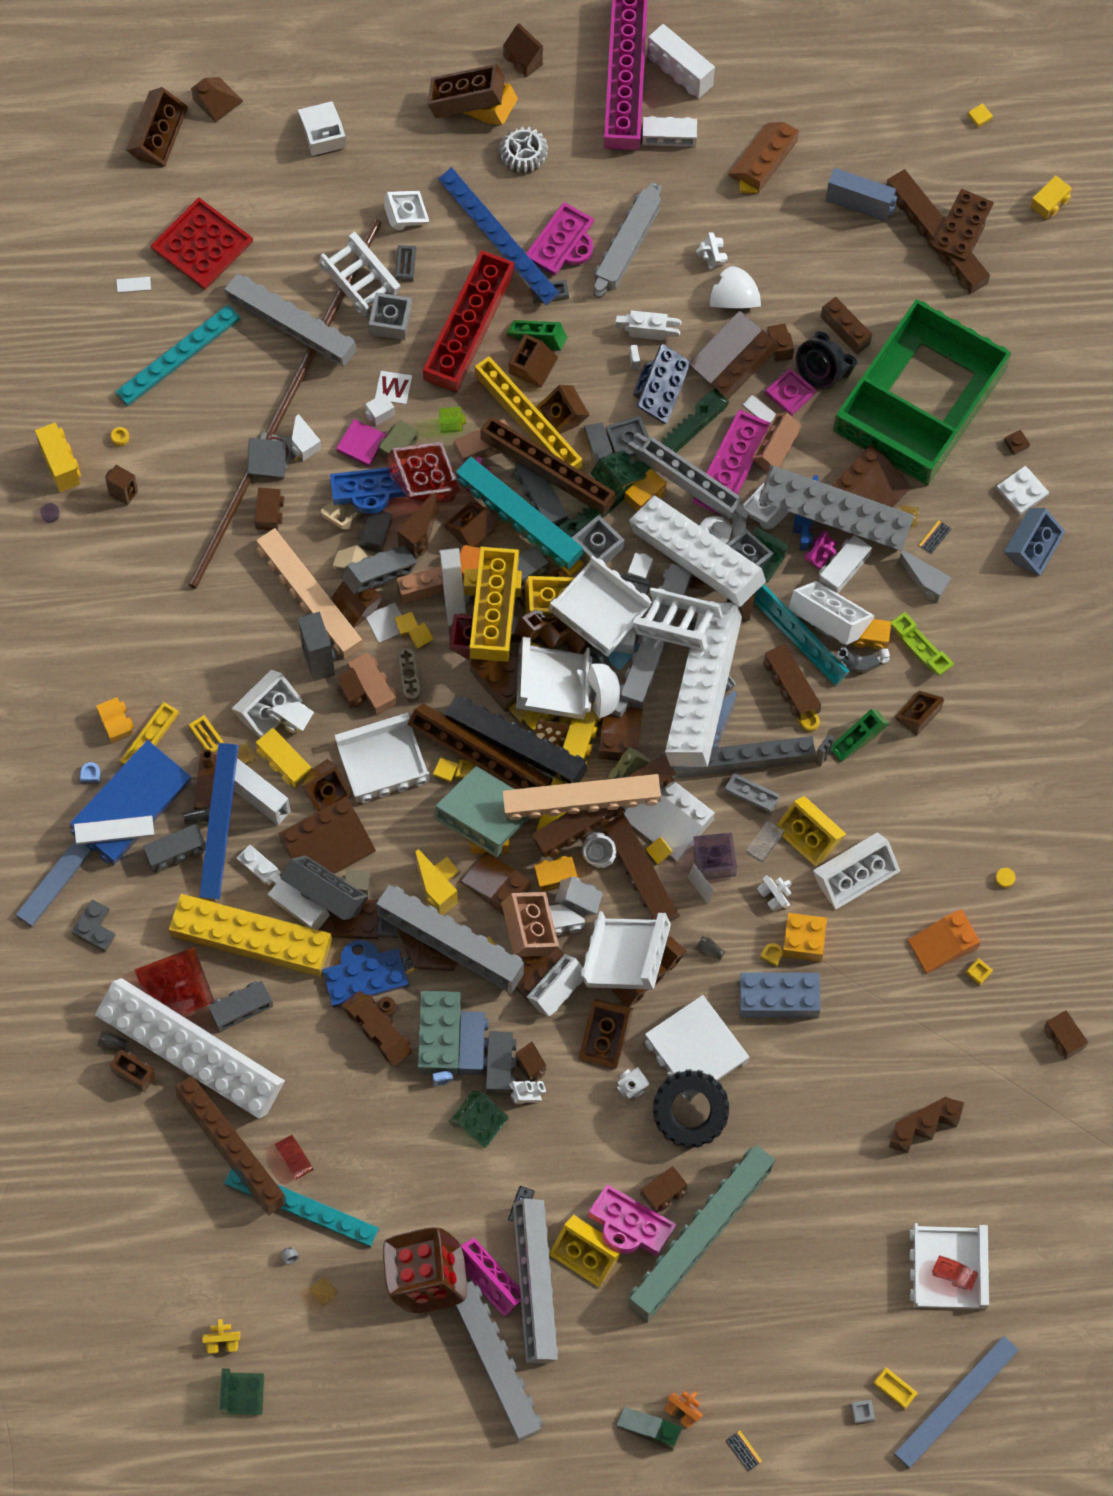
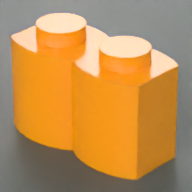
[96,697,134,743]

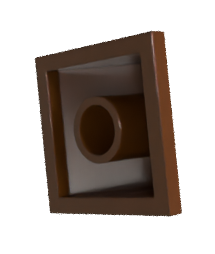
[895,691,944,736]

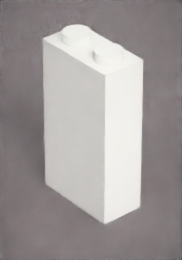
[233,758,291,825]

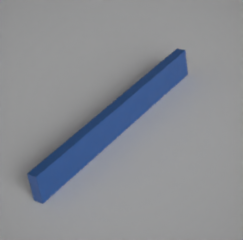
[199,743,239,900]

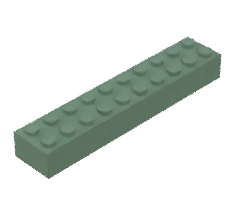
[628,1145,776,1323]

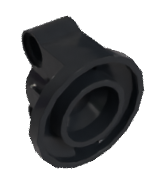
[796,331,857,389]

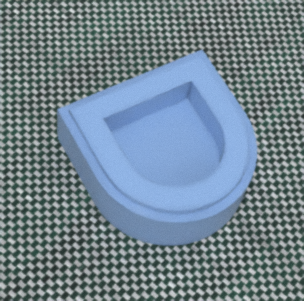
[80,762,100,783]
[432,1071,453,1087]

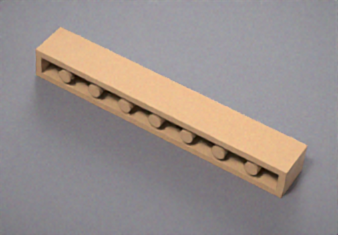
[256,528,363,659]
[503,774,661,820]

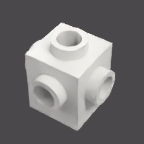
[617,1067,649,1099]

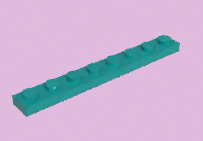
[115,304,241,407]
[754,584,849,686]
[224,1168,379,1248]

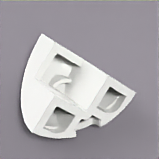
[710,266,761,308]
[587,664,620,718]

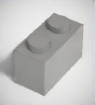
[555,877,603,917]

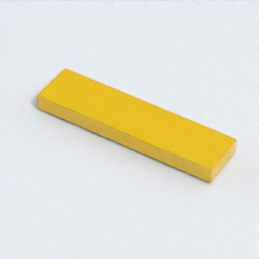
[119,701,180,766]

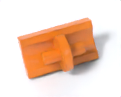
[665,1391,703,1428]

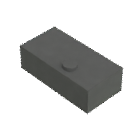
[298,611,336,681]
[280,855,369,920]

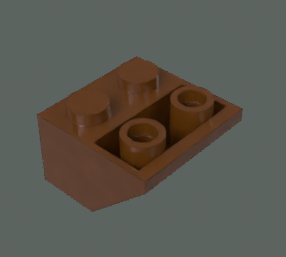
[509,334,558,388]

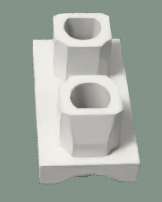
[696,233,728,270]
[757,875,792,912]
[509,1081,546,1104]

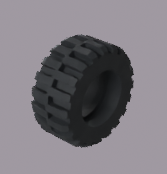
[653,1069,729,1148]

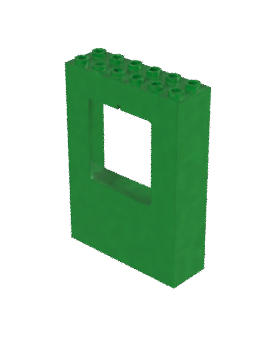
[833,299,1011,486]

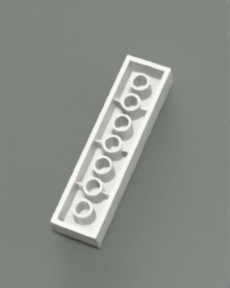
[629,495,766,607]

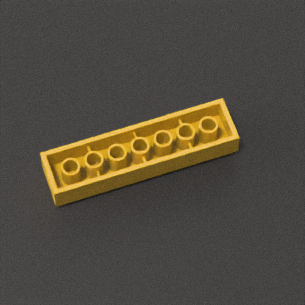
[169,894,332,977]

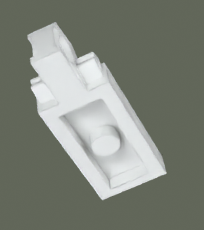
[237,845,281,885]

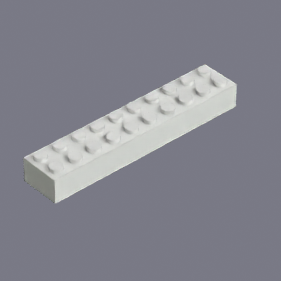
[665,603,742,767]
[95,978,285,1118]

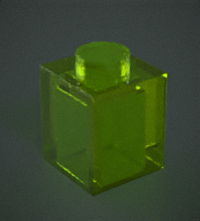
[439,407,466,433]

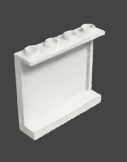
[548,556,652,657]
[516,637,592,720]
[335,713,430,803]
[581,911,671,990]
[644,995,750,1102]
[909,1223,989,1310]

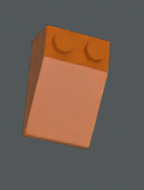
[908,909,980,974]

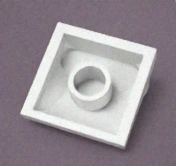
[384,191,429,230]
[744,483,789,529]

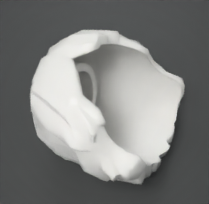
[700,516,733,544]
[582,832,616,868]

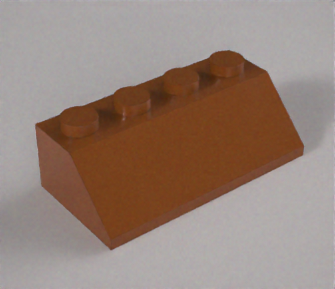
[729,122,799,193]

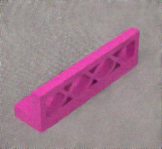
[461,1238,521,1317]

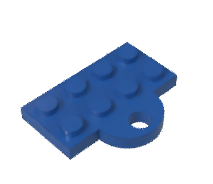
[330,466,408,514]
[322,940,409,1007]

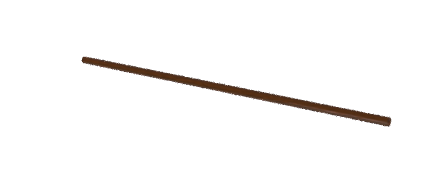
[188,219,382,589]

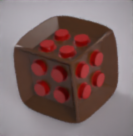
[383,1227,467,1313]

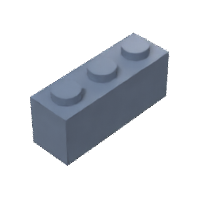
[459,1011,489,1075]

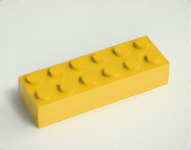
[470,547,519,662]

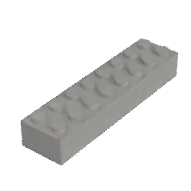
[758,466,914,551]
[376,885,524,994]

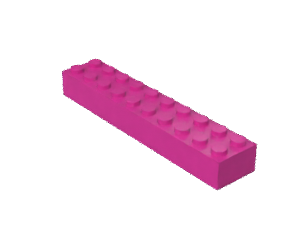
[604,0,648,150]

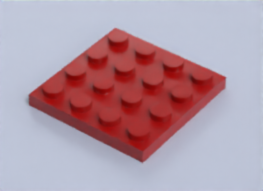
[150,197,253,290]

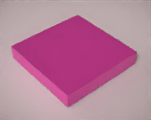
[764,368,817,416]
[336,419,387,467]

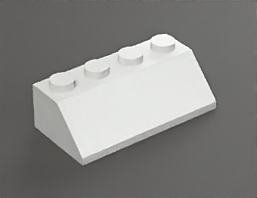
[788,581,874,645]
[813,832,900,909]

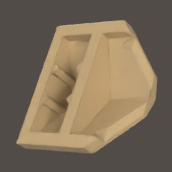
[321,503,362,529]
[333,545,373,569]

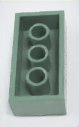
[418,991,461,1075]

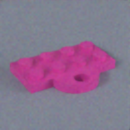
[526,202,594,276]
[587,1184,677,1256]

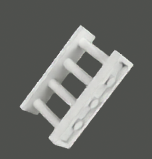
[319,232,401,317]
[633,588,723,651]

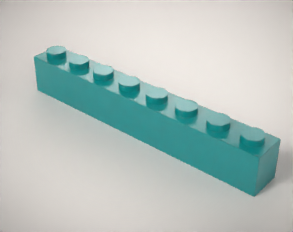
[456,457,583,570]

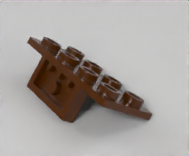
[933,189,994,261]

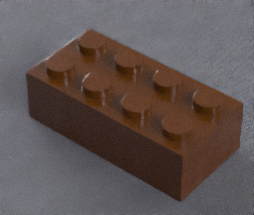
[427,64,505,118]

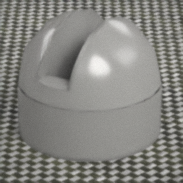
[281,1247,299,1265]

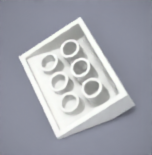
[624,782,715,862]

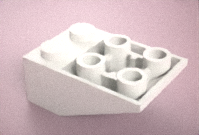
[298,101,346,156]

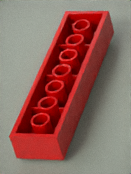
[423,250,515,393]

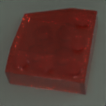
[385,442,460,503]
[134,947,215,1015]

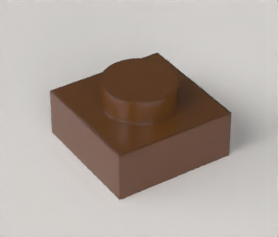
[1004,430,1030,455]

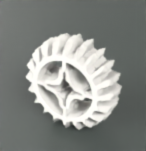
[500,126,548,174]

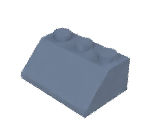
[1004,508,1065,576]

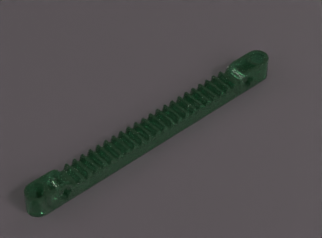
[559,389,729,538]

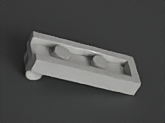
[725,773,780,813]

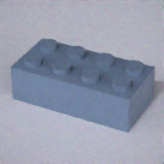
[739,973,820,1018]

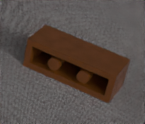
[821,297,872,354]

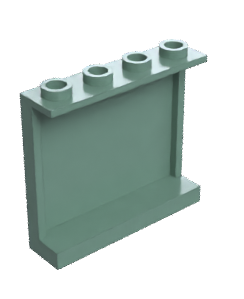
[434,766,529,857]

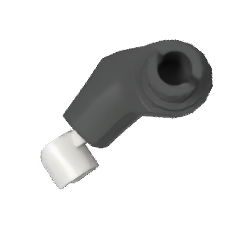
[837,648,890,673]

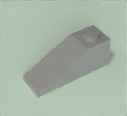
[899,550,951,602]

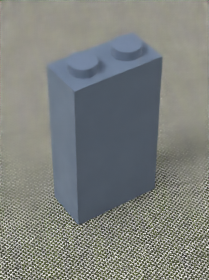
[826,168,897,222]

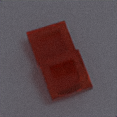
[275,1134,314,1180]
[932,1255,978,1291]

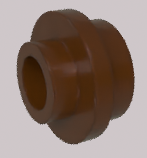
[377,997,396,1016]

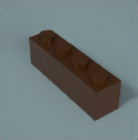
[763,644,821,722]

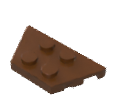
[398,929,474,971]

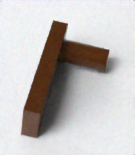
[194,749,217,811]

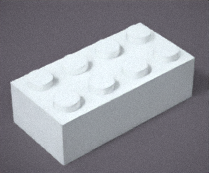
[647,24,715,99]

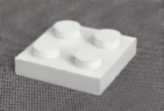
[996,466,1049,516]

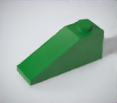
[507,320,568,351]
[832,709,890,761]

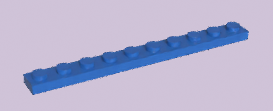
[438,167,560,306]

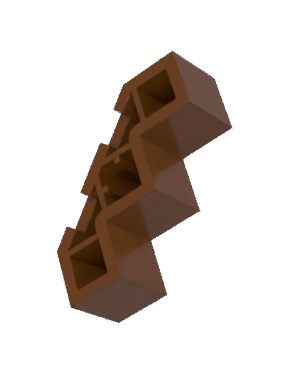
[515,610,592,654]
[612,936,687,1007]
[342,990,412,1067]
[889,1097,964,1153]

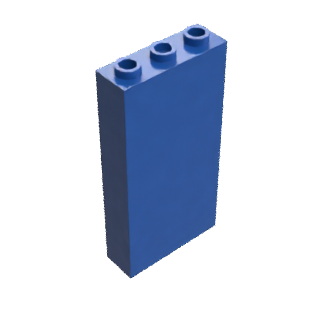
[70,740,191,865]

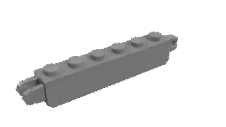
[594,183,662,298]
[627,433,750,523]

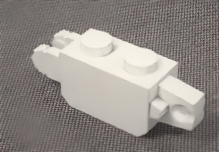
[615,310,682,340]

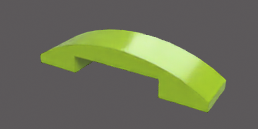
[891,612,954,676]

